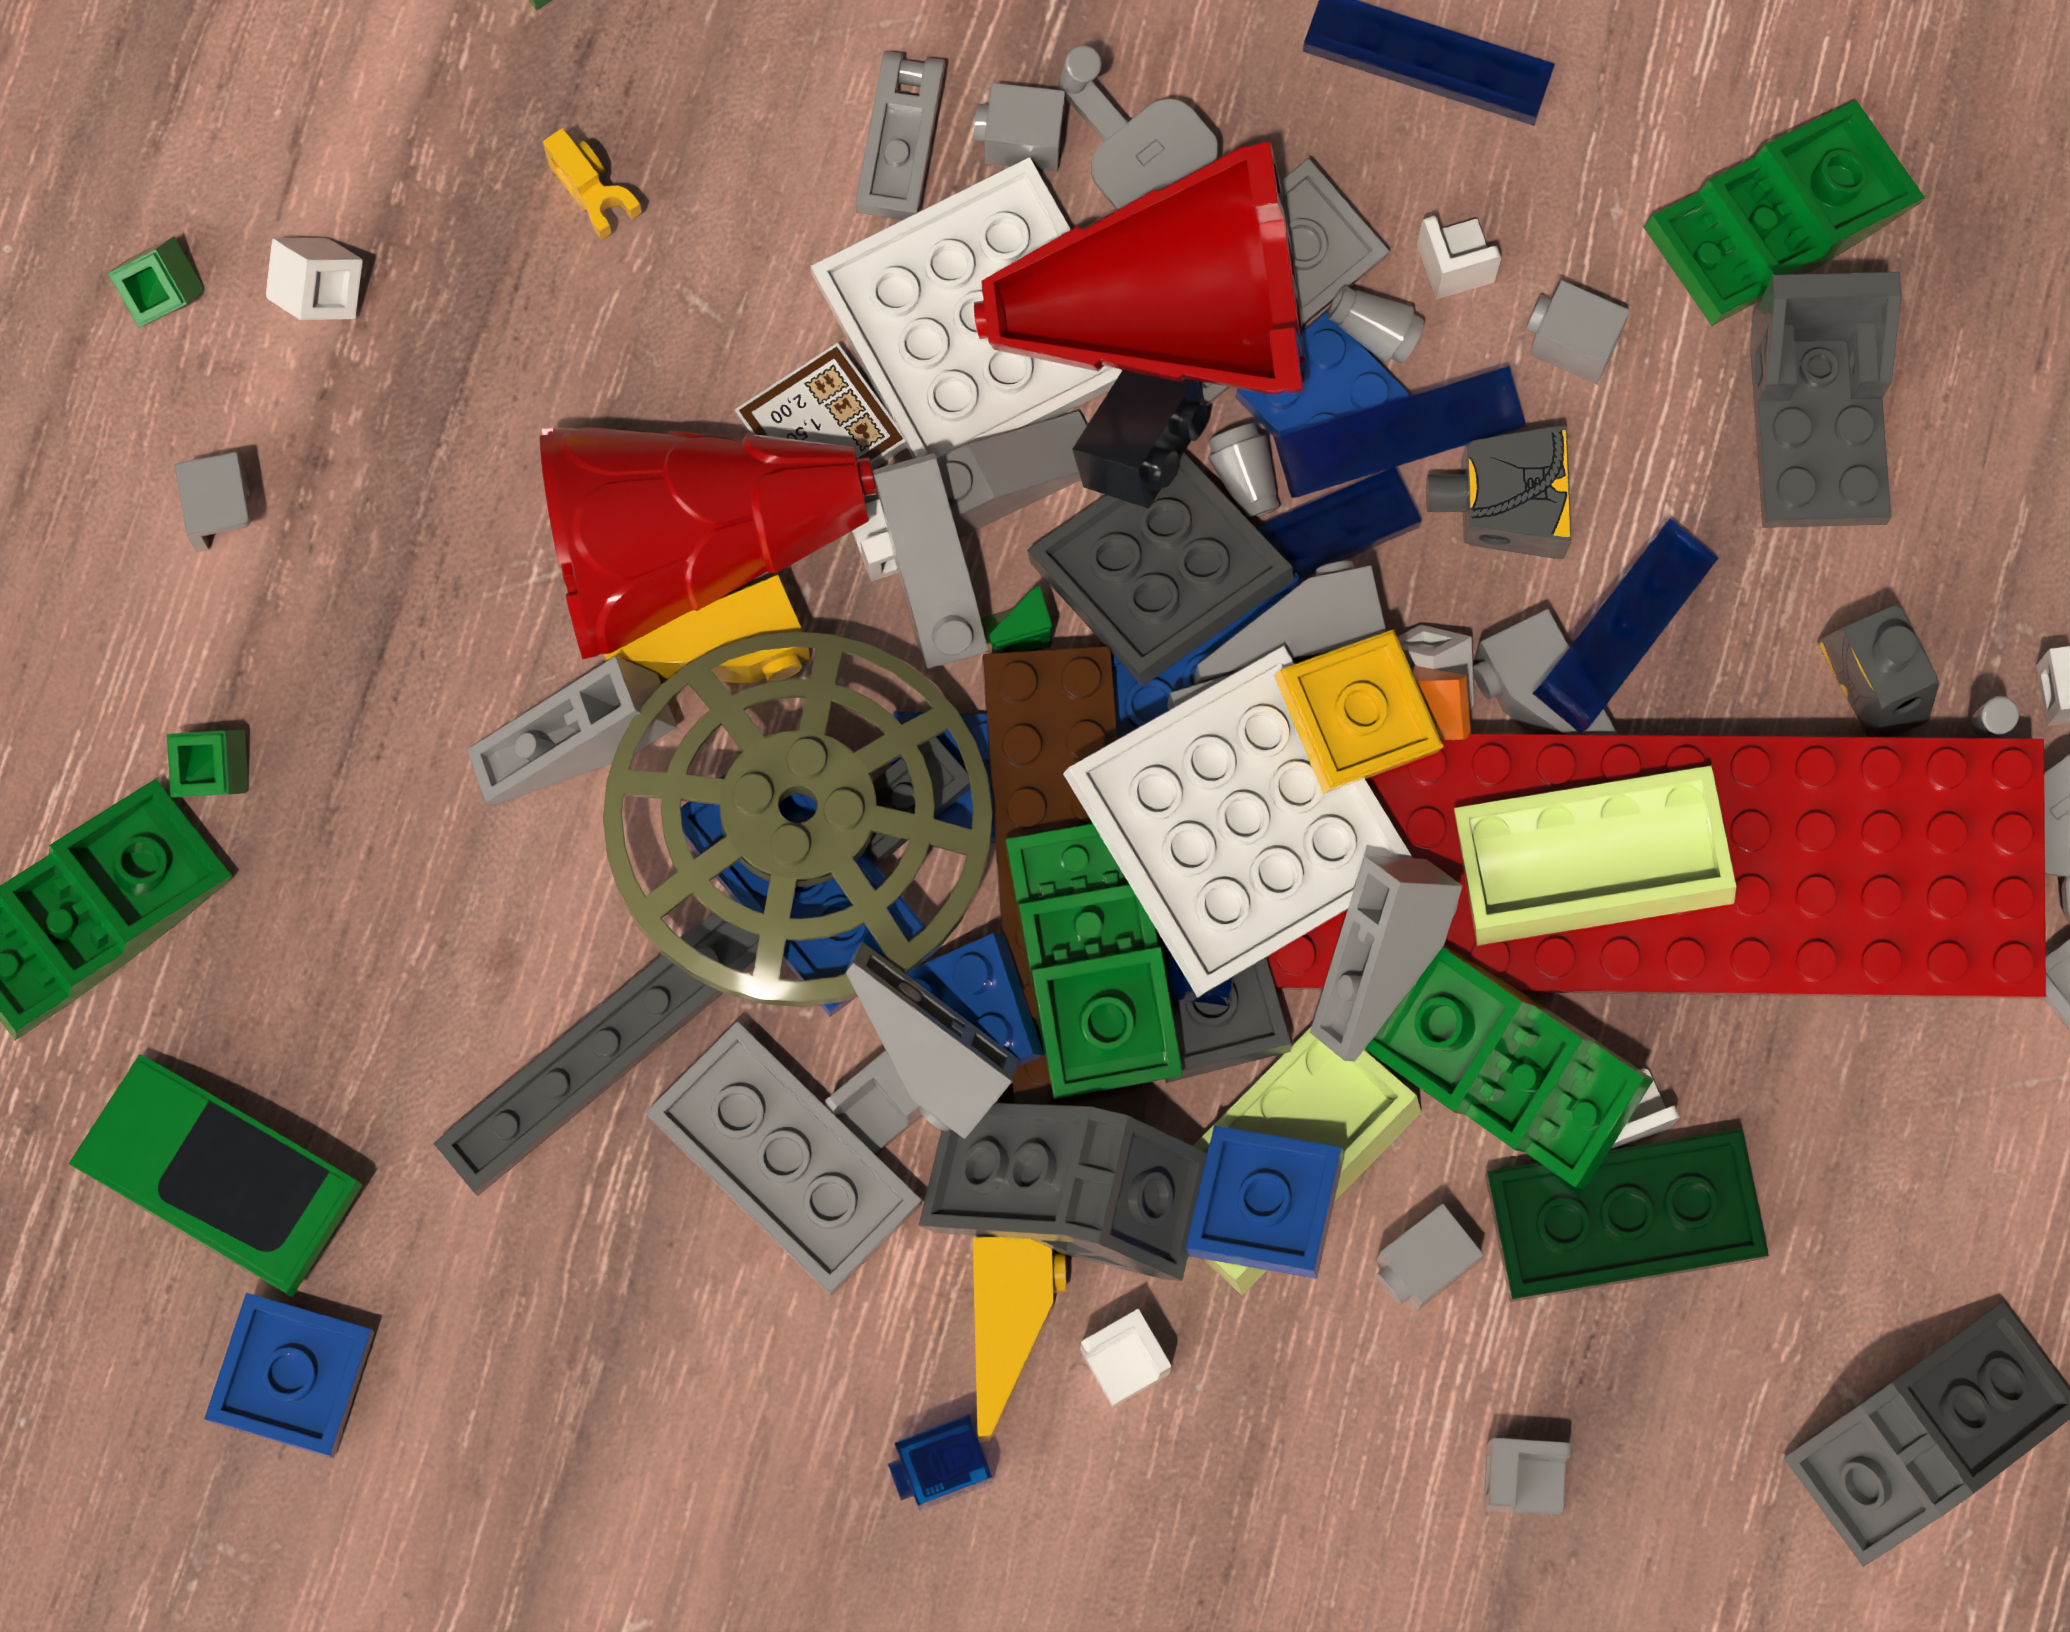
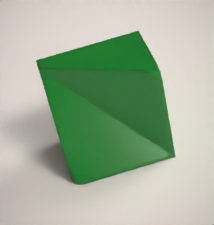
[107,236,204,328]
[981,585,1053,654]
[167,730,249,798]

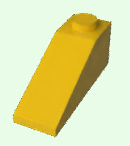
[604,575,810,684]
[973,1237,1066,1443]

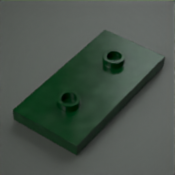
[1485,1128,1769,1302]

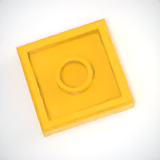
[1274,629,1443,794]

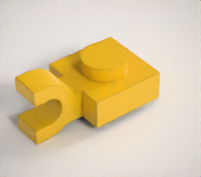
[542,128,642,240]

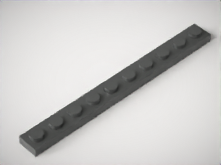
[433,737,970,1196]

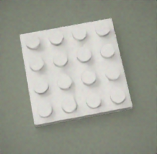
[811,157,1122,459]
[1063,646,1412,997]

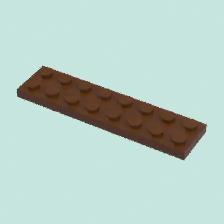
[982,646,1146,1124]

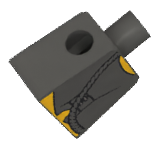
[1426,426,1572,559]
[1817,603,1939,737]

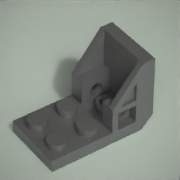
[1750,272,1902,528]
[919,1103,1207,1281]
[1784,1301,2070,1567]

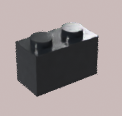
[1072,370,1208,509]

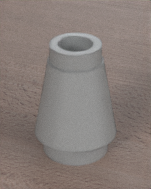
[1327,285,1424,364]
[1208,423,1280,520]

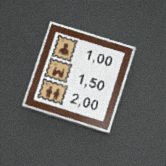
[734,343,907,470]

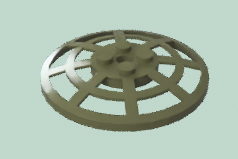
[603,631,992,1007]

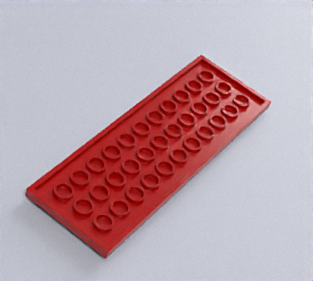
[1266,734,2046,999]

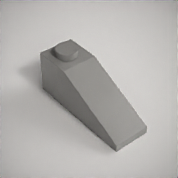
[936,411,1087,538]
[872,453,988,669]
[1193,561,1386,685]
[1472,609,1618,735]
[467,656,677,806]
[1310,855,1463,1061]
[846,942,1019,1139]

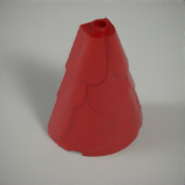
[974,142,1306,396]
[540,427,876,659]

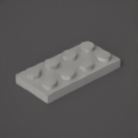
[645,1021,922,1296]

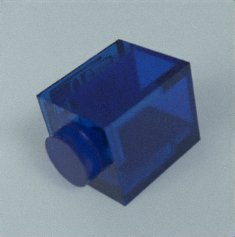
[887,1415,993,1511]

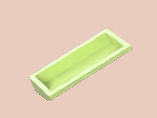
[1454,766,1736,946]
[1193,1026,1421,1296]

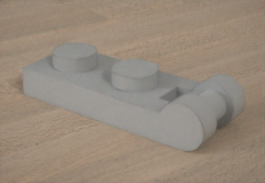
[855,51,945,220]

